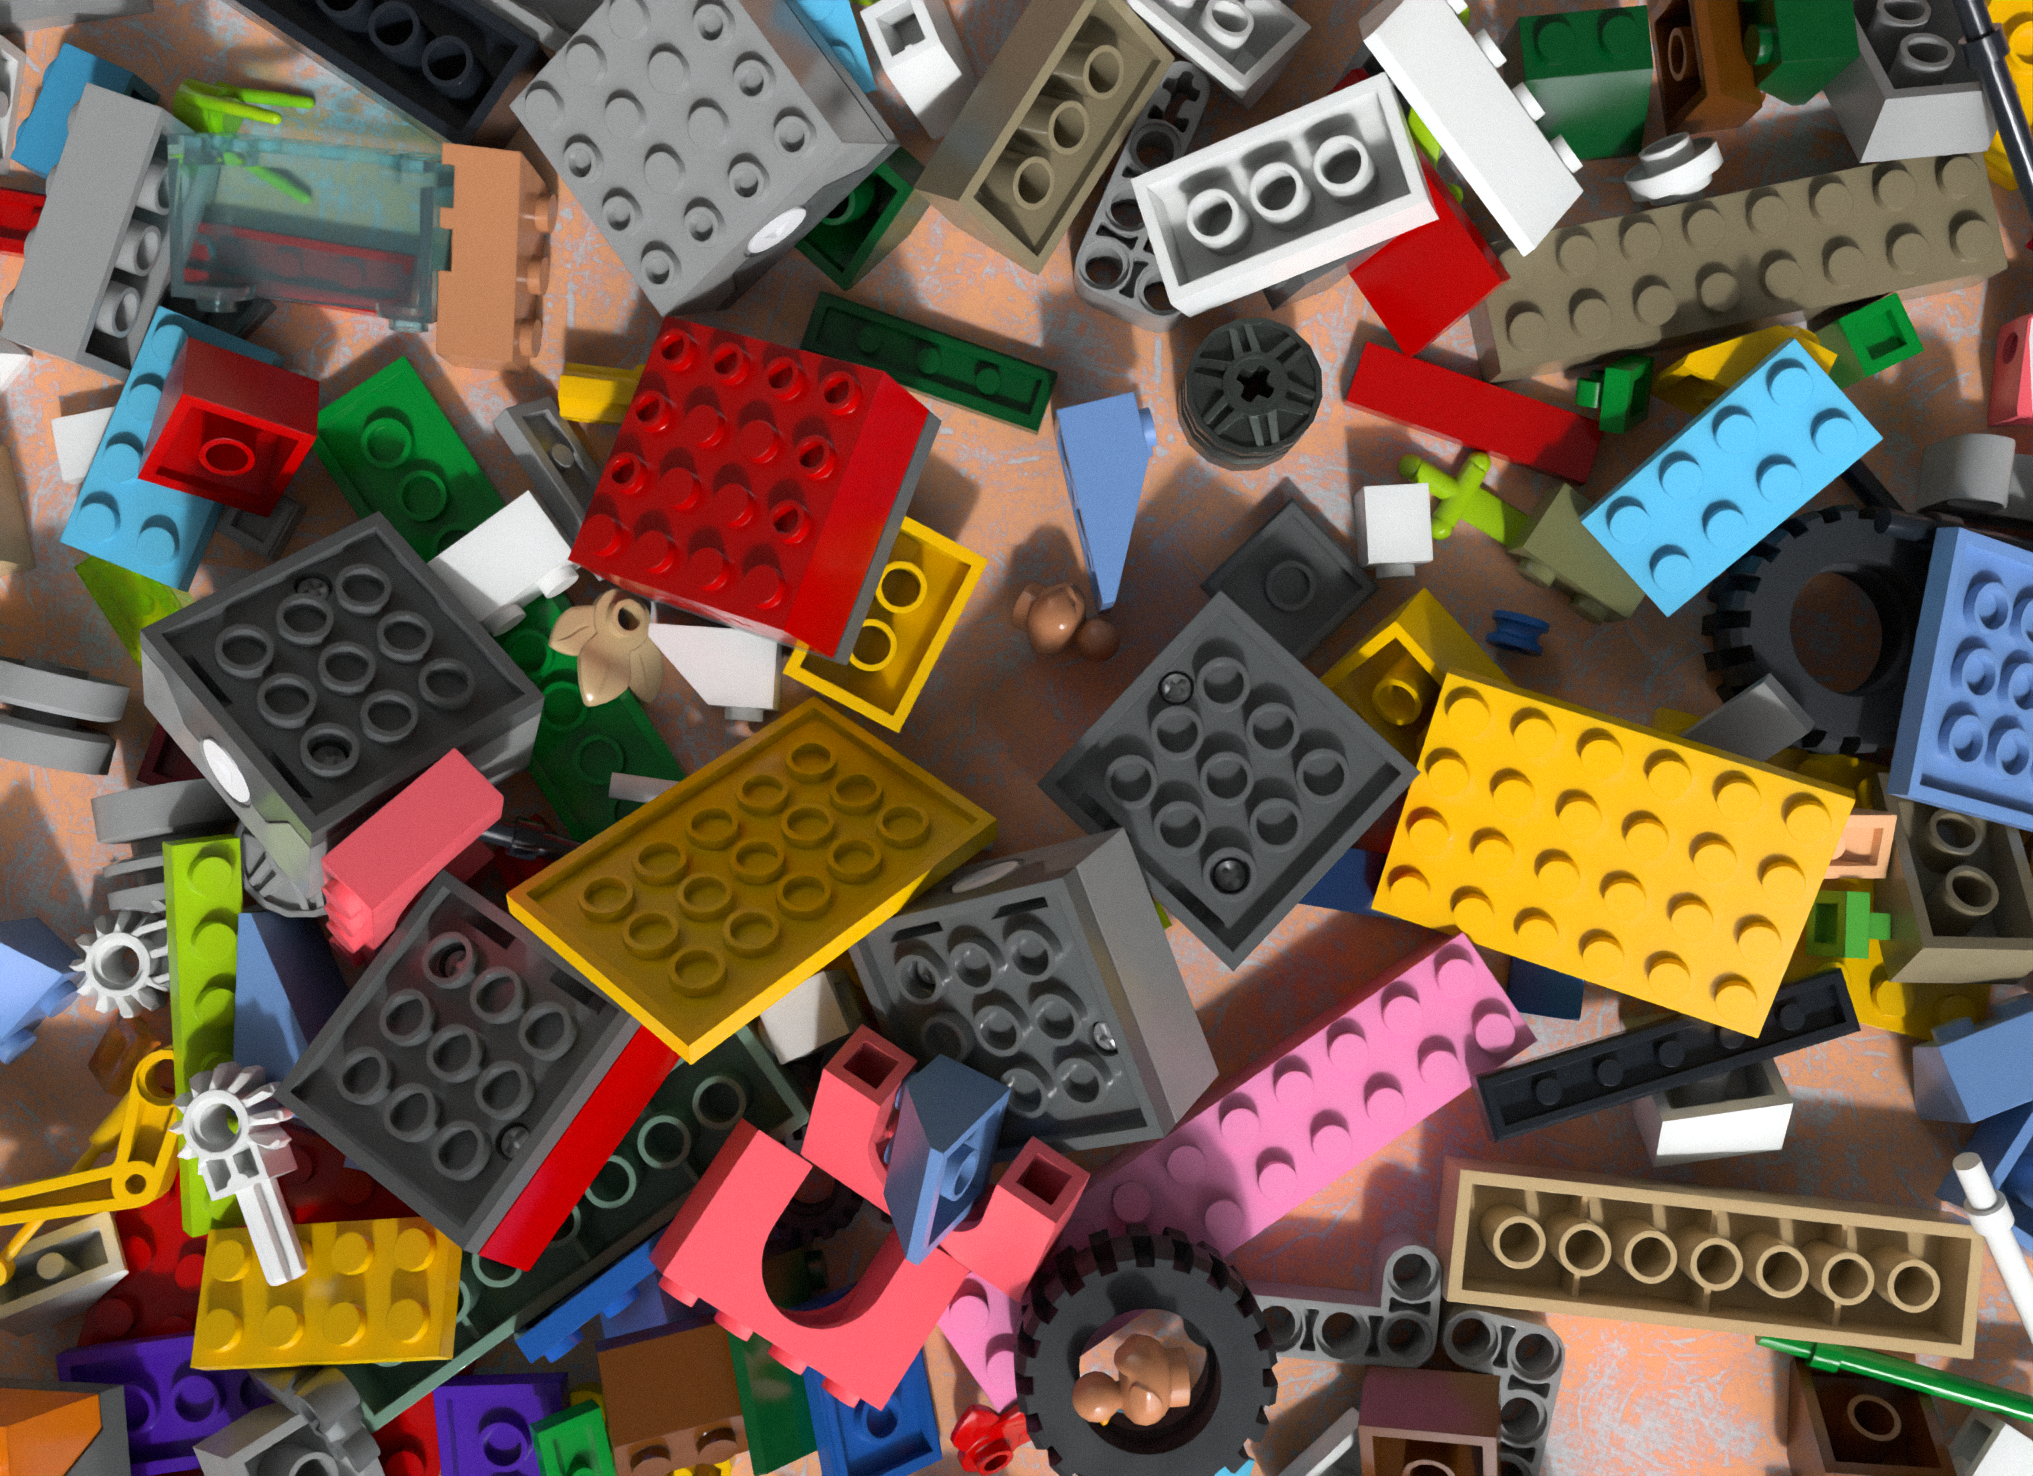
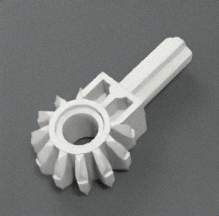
[69,903,269,1018]
[168,1061,308,1286]

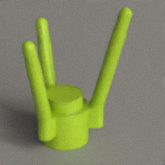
[173,78,315,206]

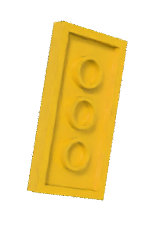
[190,1217,462,1371]

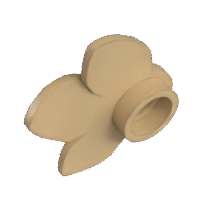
[548,588,663,707]

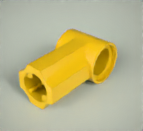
[558,362,646,426]

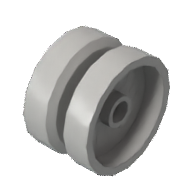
[0,656,131,775]

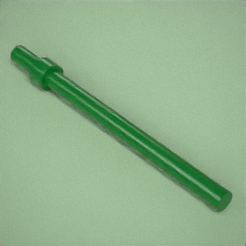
[1755,1335,2033,1424]

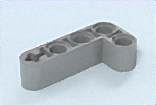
[1074,61,1210,333]
[1915,433,2033,532]
[1180,1231,1442,1368]
[1437,1298,1565,1476]

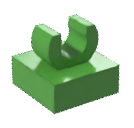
[1806,890,1892,959]

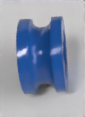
[1485,610,1550,657]

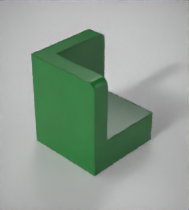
[1814,292,1925,390]

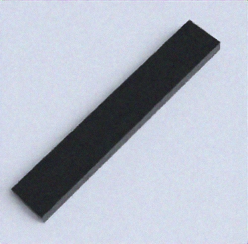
[1469,967,1861,1143]

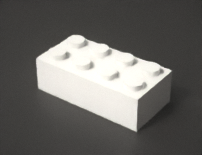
[1130,72,1439,318]

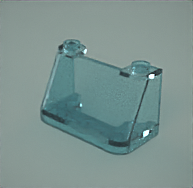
[167,131,455,333]

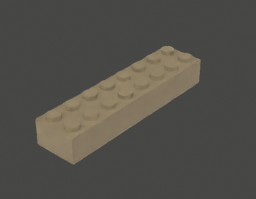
[1468,152,2008,385]

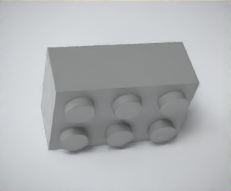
[1823,0,2017,163]

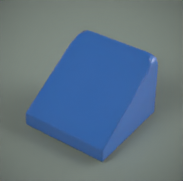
[1506,956,1585,1021]

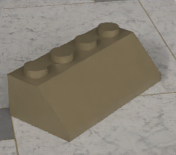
[913,0,1175,275]

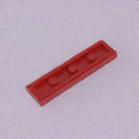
[1343,341,1604,487]

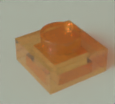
[87,1009,161,1097]

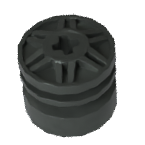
[1177,318,1323,471]

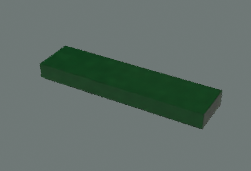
[799,290,1058,436]

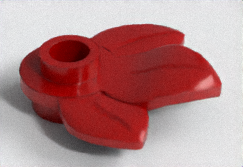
[950,1404,1031,1475]

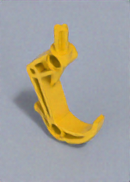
[0,1043,179,1287]

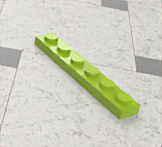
[162,834,246,1238]

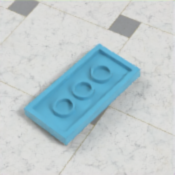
[59,306,286,592]
[1578,337,1883,617]

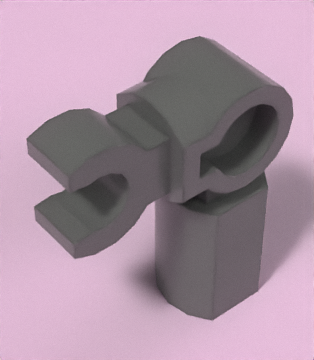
[248,1365,381,1473]

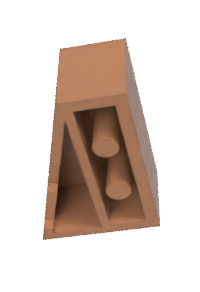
[436,142,557,375]

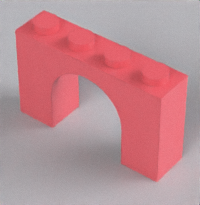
[321,747,504,969]
[800,1024,1091,1303]
[648,1118,970,1411]

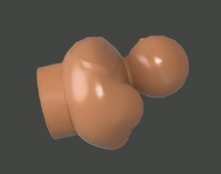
[1012,581,1120,662]
[1072,1333,1190,1426]

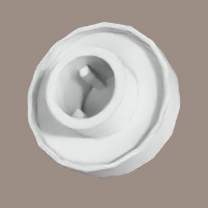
[1624,132,1724,207]

